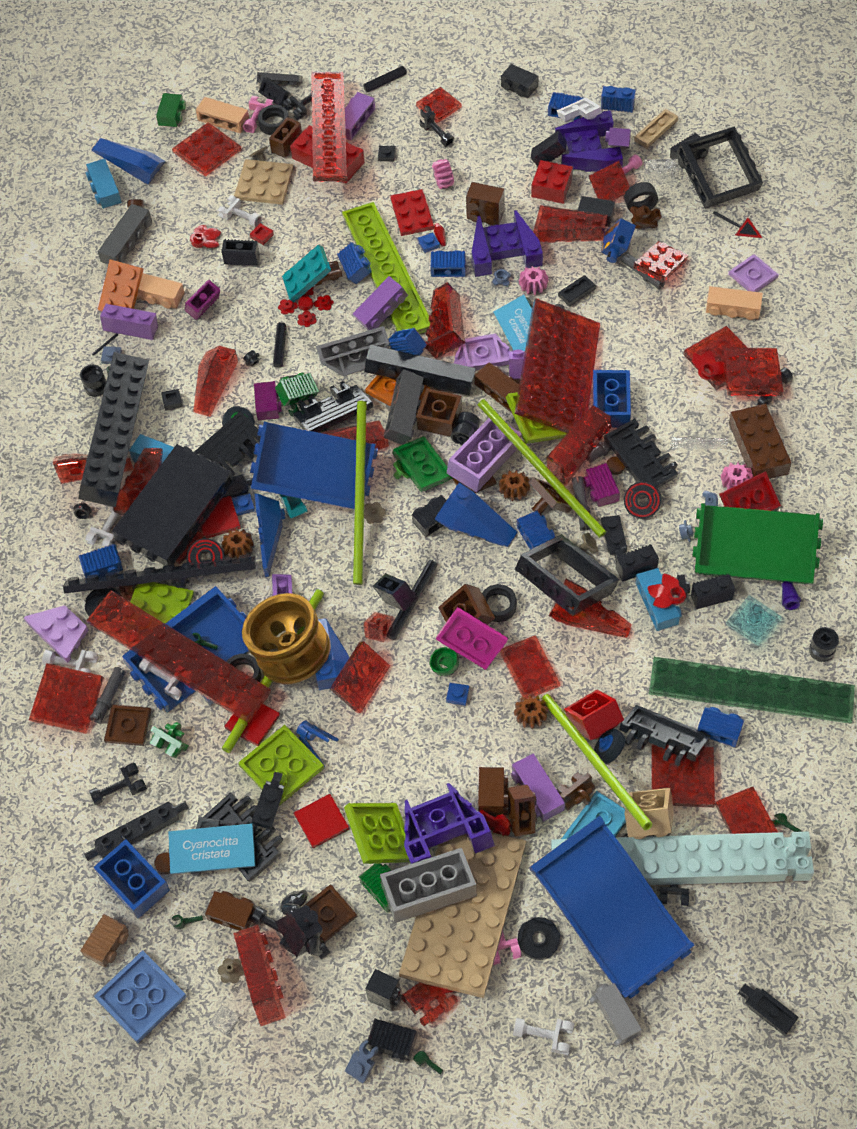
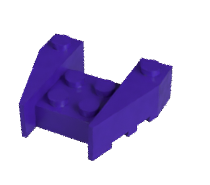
[555,110,623,173]
[471,210,543,277]
[404,783,495,864]

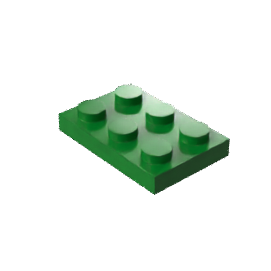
[392,436,453,493]

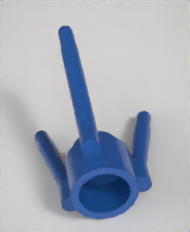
[296,720,339,769]

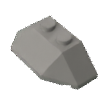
[316,326,389,376]

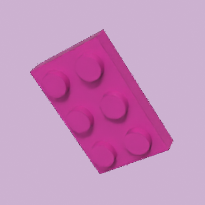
[436,607,508,670]

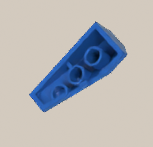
[91,138,166,184]
[435,483,517,547]
[254,494,286,577]
[316,618,358,691]

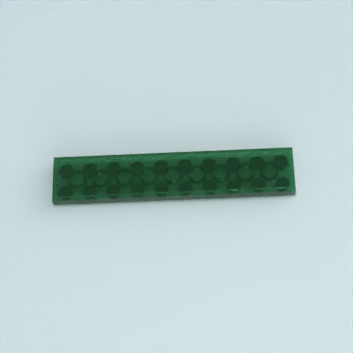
[649,656,855,724]

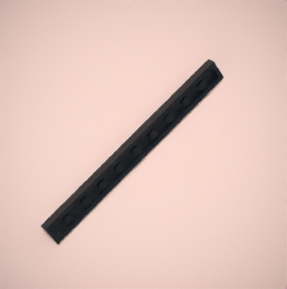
[63,555,257,594]

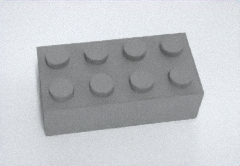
[380,848,477,923]

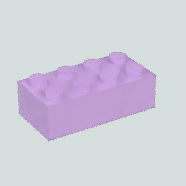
[447,418,522,492]

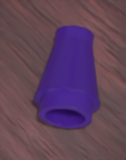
[781,581,801,610]

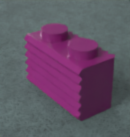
[184,280,220,320]
[254,381,282,421]
[583,463,620,507]

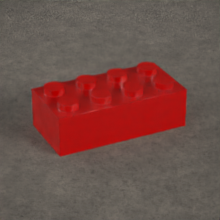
[290,125,365,184]

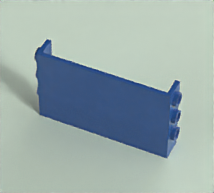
[250,421,378,509]
[122,586,249,713]

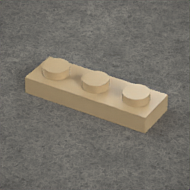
[634,108,678,149]

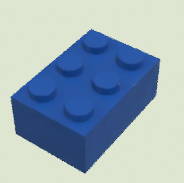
[592,370,631,428]
[93,840,170,919]

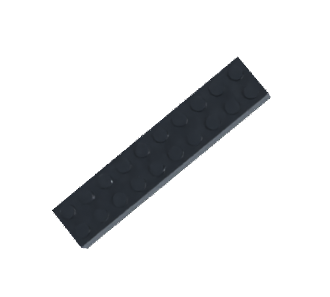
[78,352,149,507]

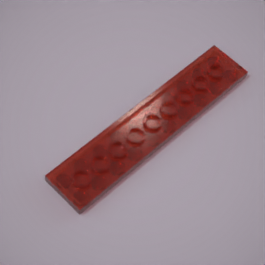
[311,72,347,182]
[87,591,271,723]

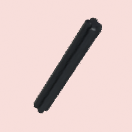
[386,560,438,640]

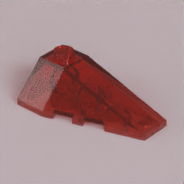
[193,345,238,417]
[113,448,163,516]
[53,453,134,484]
[549,578,632,638]

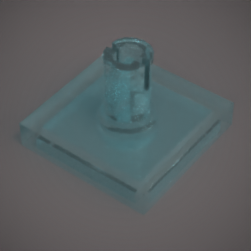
[726,595,782,646]

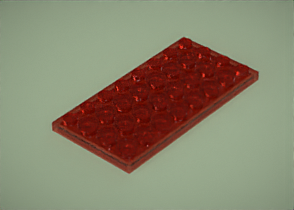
[514,298,600,438]

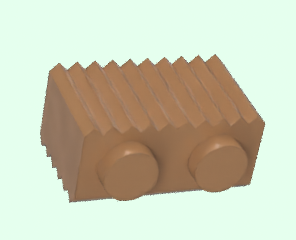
[80,914,129,968]

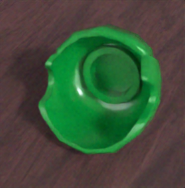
[429,647,459,677]

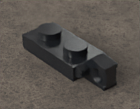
[600,515,627,560]
[251,772,284,830]
[738,984,799,1036]

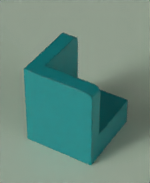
[279,494,308,519]

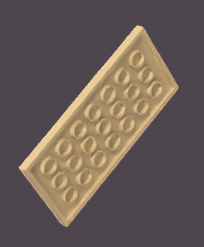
[399,832,526,998]

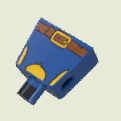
[601,218,636,263]

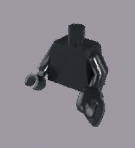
[275,889,330,960]

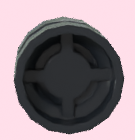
[80,364,106,397]
[451,412,481,445]
[809,627,839,662]

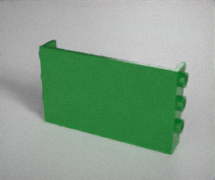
[692,503,823,585]

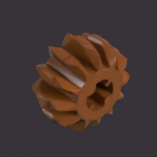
[499,469,530,502]
[221,527,254,559]
[514,694,548,729]

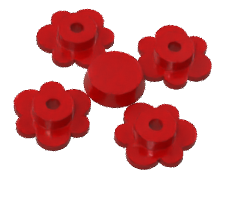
[278,286,334,327]

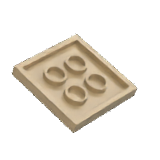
[234,159,294,205]

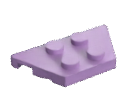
[454,334,510,370]
[24,605,88,663]

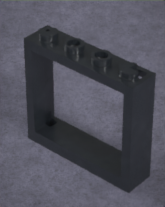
[677,126,763,208]
[515,534,619,616]

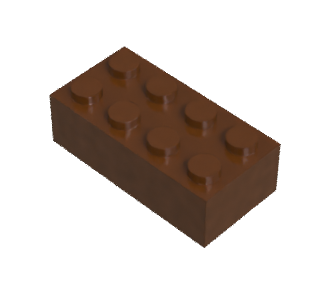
[729,404,792,479]

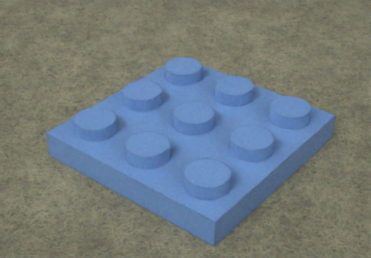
[94,950,187,1044]

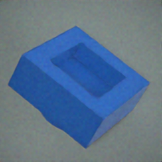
[417,232,440,253]
[232,493,255,516]
[446,682,469,706]

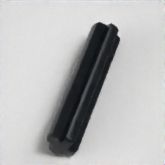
[363,66,407,92]
[273,322,286,368]

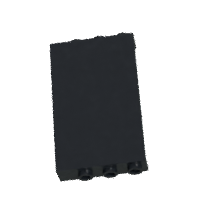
[112,444,235,565]

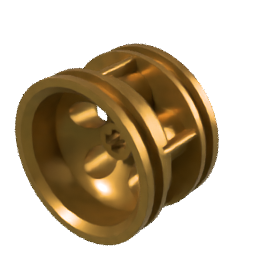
[242,593,331,684]

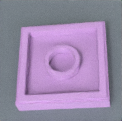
[728,254,779,292]

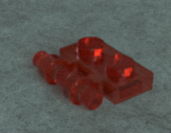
[401,982,458,1026]

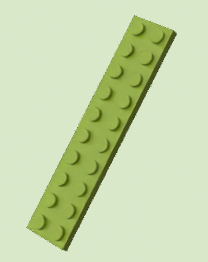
[342,202,434,334]

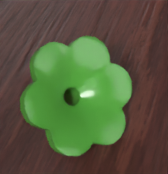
[393,461,410,480]

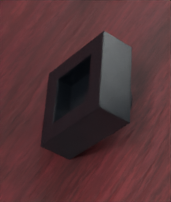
[378,145,396,162]
[161,389,183,410]
[676,575,690,600]

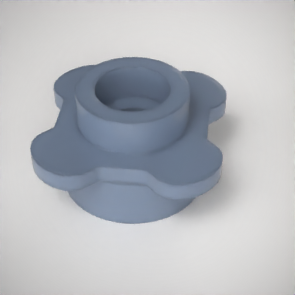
[492,269,511,286]
[679,520,694,542]

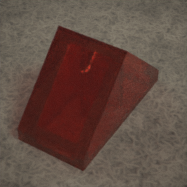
[363,612,393,642]

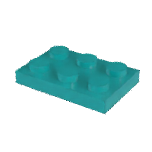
[282,244,331,302]

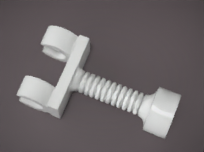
[217,195,262,228]
[85,502,126,547]
[42,650,98,681]
[139,656,193,700]
[513,1018,574,1055]

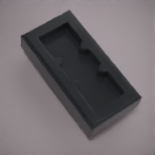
[258,77,290,107]
[558,275,596,307]

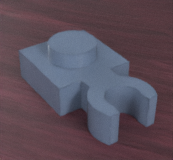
[345,1040,378,1084]

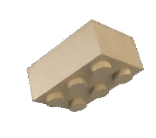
[624,788,674,839]

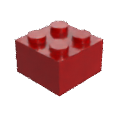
[531,160,573,204]
[564,689,624,740]

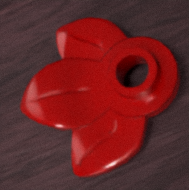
[190,225,221,248]
[692,350,727,381]
[647,573,686,608]
[480,810,511,836]

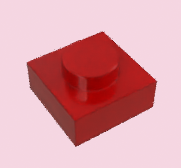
[250,223,274,245]

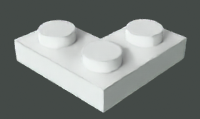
[557,98,602,121]

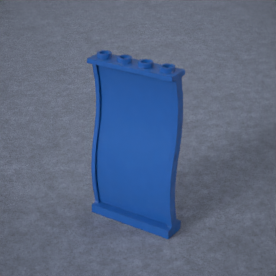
[529,816,694,999]

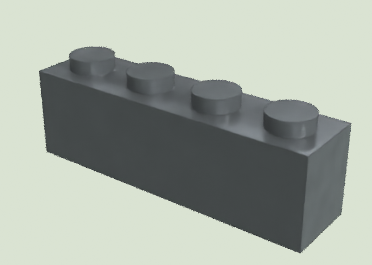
[97,204,152,264]
[383,370,424,445]

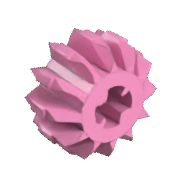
[432,159,454,189]
[519,266,548,295]
[721,462,753,489]

